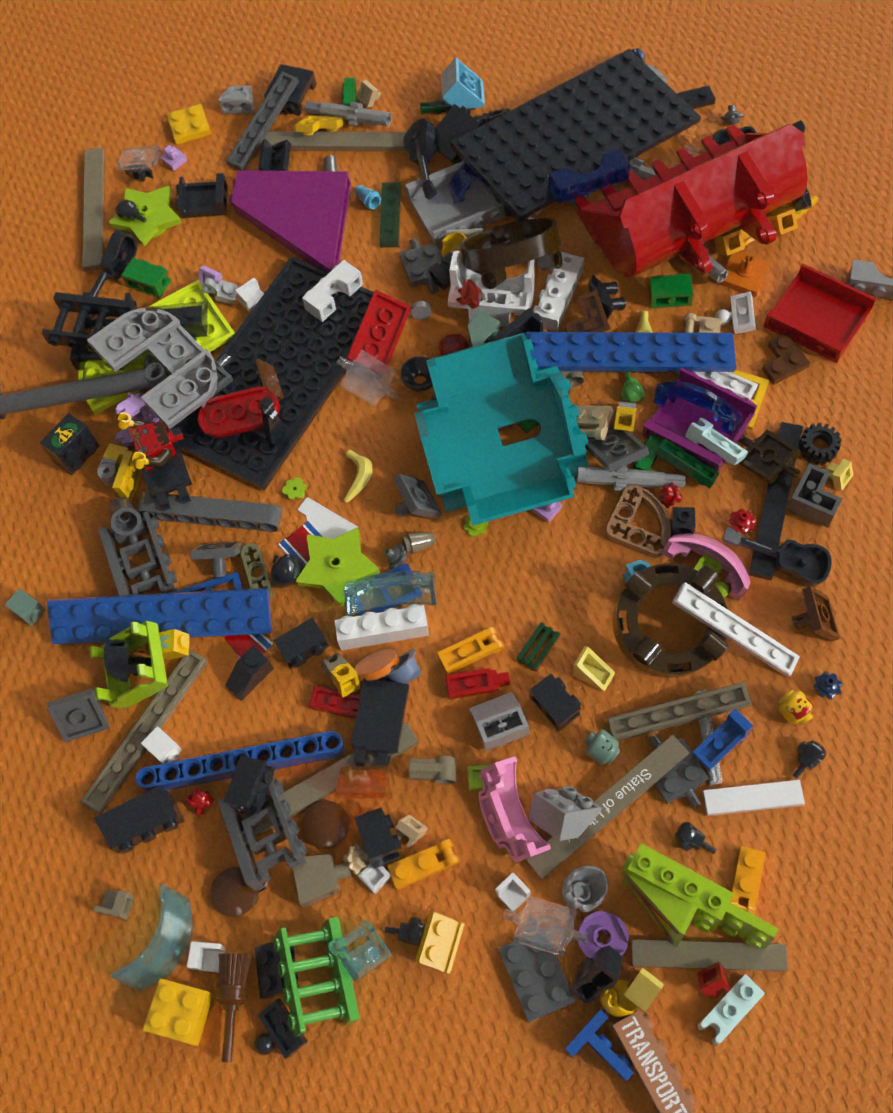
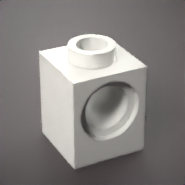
[141,726,182,764]

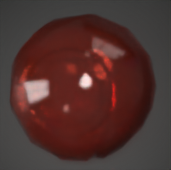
[438,334,469,356]

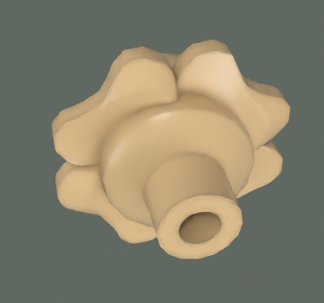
[343,844,368,874]

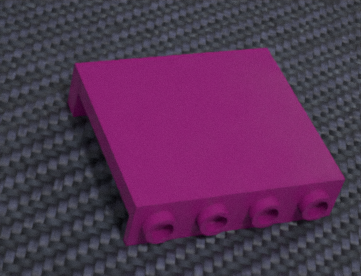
[642,368,757,472]

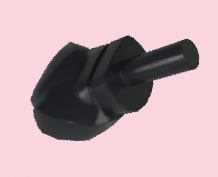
[115,199,147,223]
[792,740,826,779]
[675,822,717,854]
[385,917,426,946]

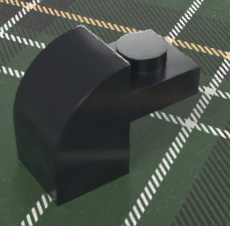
[104,639,152,682]

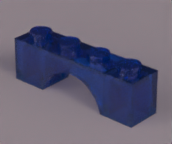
[548,148,631,204]

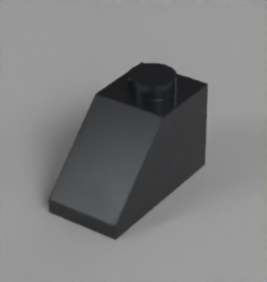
[225,646,274,701]

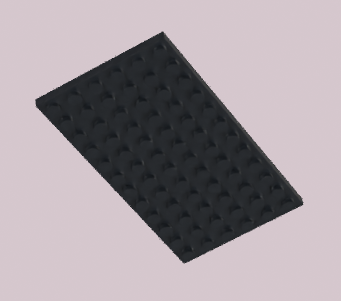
[451,49,701,222]
[166,257,374,491]

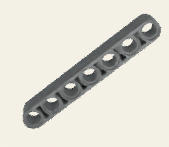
[136,492,283,532]

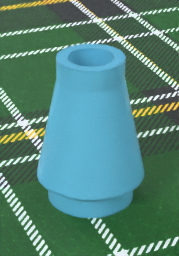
[355,185,381,209]

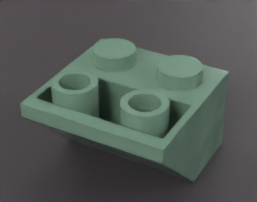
[468,310,500,348]

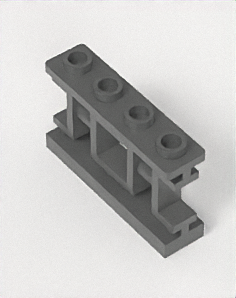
[98,511,178,596]
[218,779,307,891]

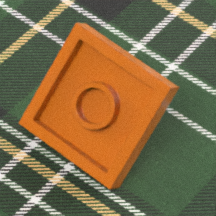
[718,251,771,297]

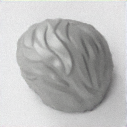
[562,866,608,912]

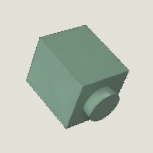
[5,588,46,626]

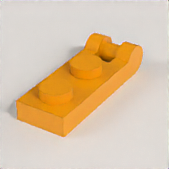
[437,627,504,675]
[388,839,459,890]
[730,846,766,916]

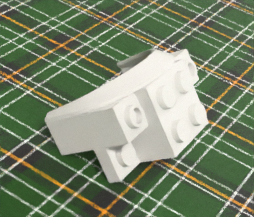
[448,251,534,327]

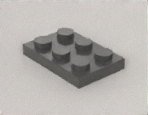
[585,426,649,472]
[498,928,576,1023]

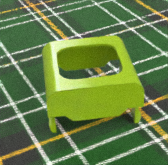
[89,621,168,708]

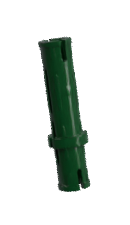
[420,99,476,115]

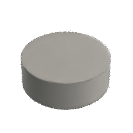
[411,301,431,320]

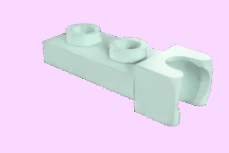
[686,418,748,466]
[697,974,765,1046]

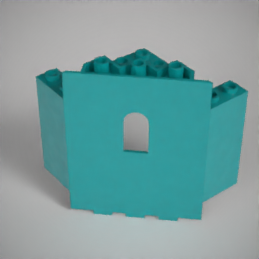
[414,333,589,526]

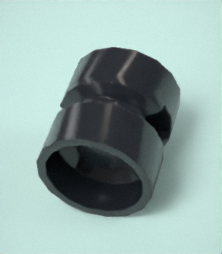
[428,252,453,290]

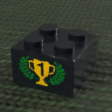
[40,413,100,475]

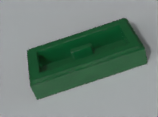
[517,622,560,672]

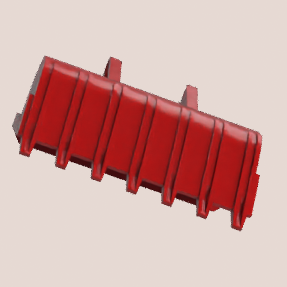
[574,124,808,278]

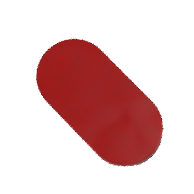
[198,387,280,438]

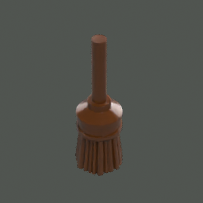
[216,953,252,1062]

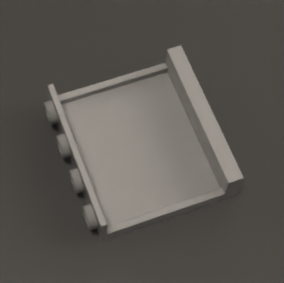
[405,161,504,245]

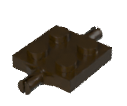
[739,429,801,485]

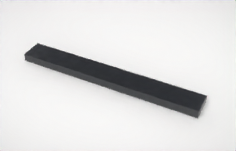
[749,422,803,580]

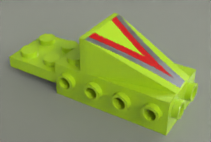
[621,843,778,949]

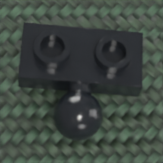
[254,998,308,1059]

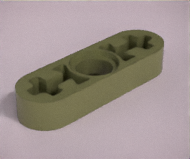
[241,543,273,600]

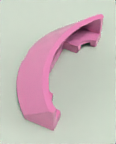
[662,533,750,601]
[478,757,551,862]

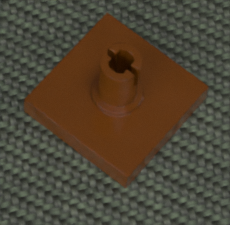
[792,586,840,641]

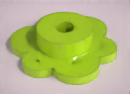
[282,477,307,500]
[464,515,489,537]

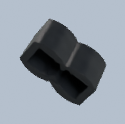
[571,946,623,1003]

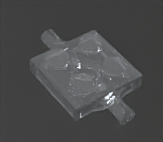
[336,350,400,407]
[503,895,588,957]

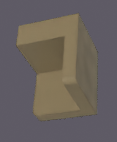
[93,890,134,920]

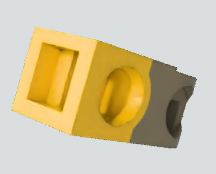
[321,653,360,697]

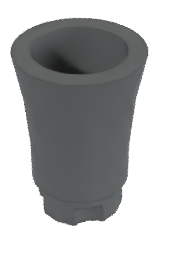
[109,497,142,536]

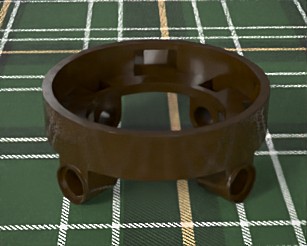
[460,218,563,289]
[612,563,729,678]

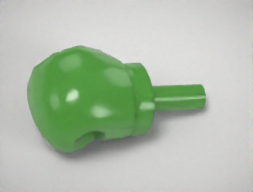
[621,372,645,403]

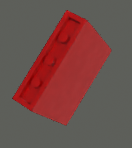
[763,263,876,363]

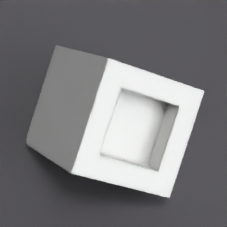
[235,278,264,313]
[495,873,531,913]
[187,941,226,973]

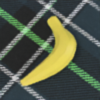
[343,450,372,503]

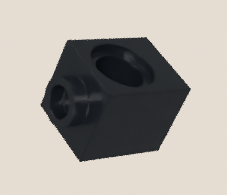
[670,507,696,538]

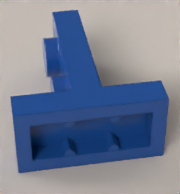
[692,708,753,771]
[565,1009,634,1082]

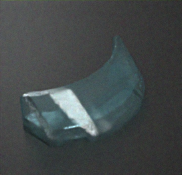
[343,571,437,615]
[110,884,194,990]

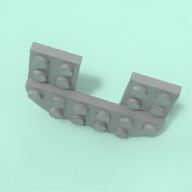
[87,308,218,429]

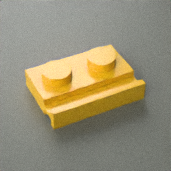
[112,451,142,503]
[415,912,464,974]

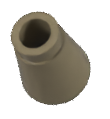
[402,532,435,554]

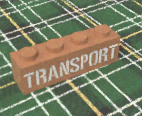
[612,1010,696,1113]

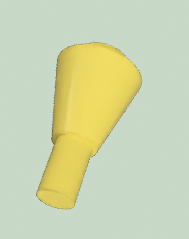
[635,310,652,332]

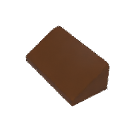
[255,359,284,401]

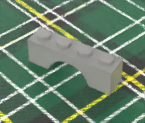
[847,259,893,299]

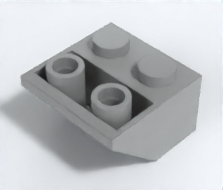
[469,692,529,752]
[529,786,602,841]

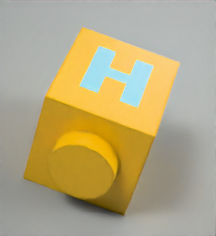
[159,629,190,660]

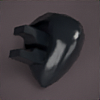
[270,554,304,589]

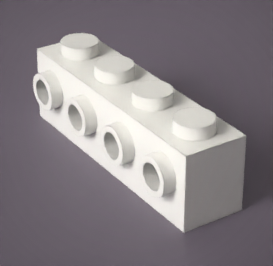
[533,252,584,332]
[335,604,429,650]

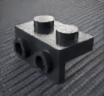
[259,139,291,171]
[254,942,299,999]

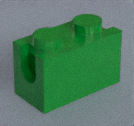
[122,258,171,298]
[648,274,693,308]

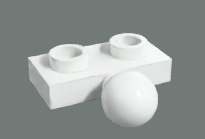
[715,292,756,334]

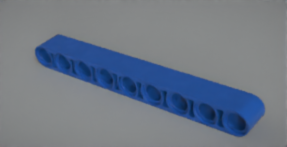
[136,731,345,792]

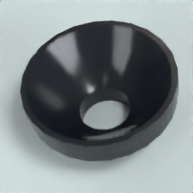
[401,356,433,392]

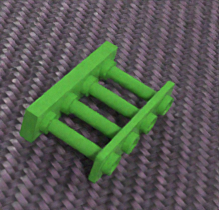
[273,917,360,1037]

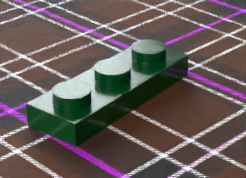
[655,438,719,489]

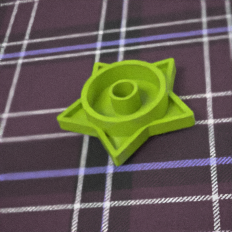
[109,186,181,246]
[296,528,380,606]

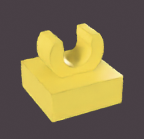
[826,459,853,491]

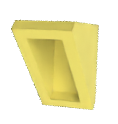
[573,646,615,692]
[624,968,664,1012]

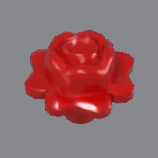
[659,482,682,509]
[729,508,757,534]
[185,789,215,815]

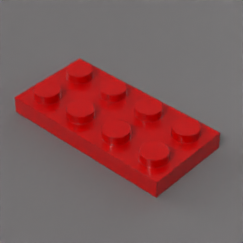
[346,289,412,378]

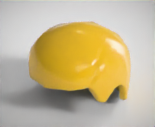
[441,231,466,261]
[599,979,638,1018]

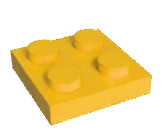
[167,104,211,145]

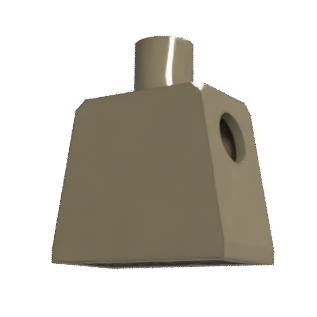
[293,854,351,908]

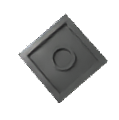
[393,474,442,519]
[190,541,243,577]
[47,688,109,742]

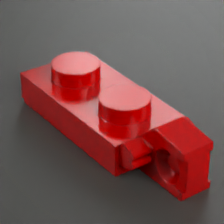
[445,668,510,700]

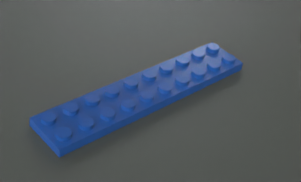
[526,332,736,372]
[47,588,272,644]

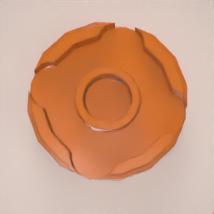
[354,649,400,681]

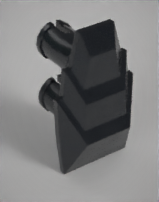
[588,275,626,320]

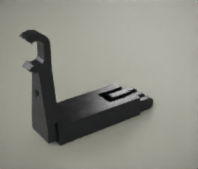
[216,388,286,444]

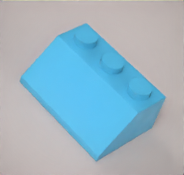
[441,57,485,108]

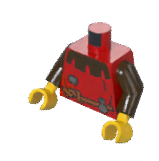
[117,412,184,471]

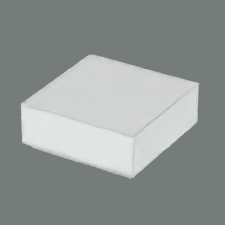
[357,863,392,894]

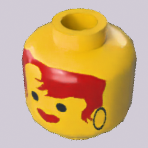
[778,689,814,725]

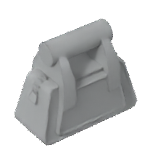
[218,86,255,114]

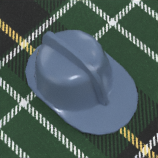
[381,649,421,684]

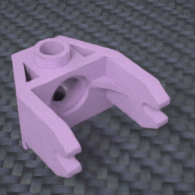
[115,393,159,447]

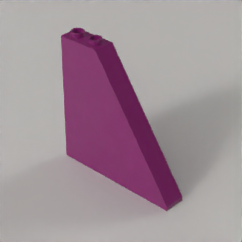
[230,171,351,273]

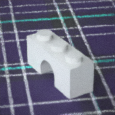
[302,260,363,322]

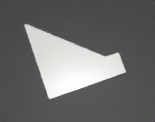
[298,497,358,539]

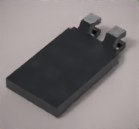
[134,441,193,511]
[351,679,410,770]

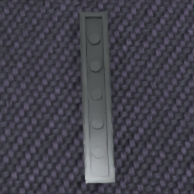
[226,71,299,171]

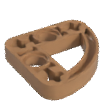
[606,485,671,559]

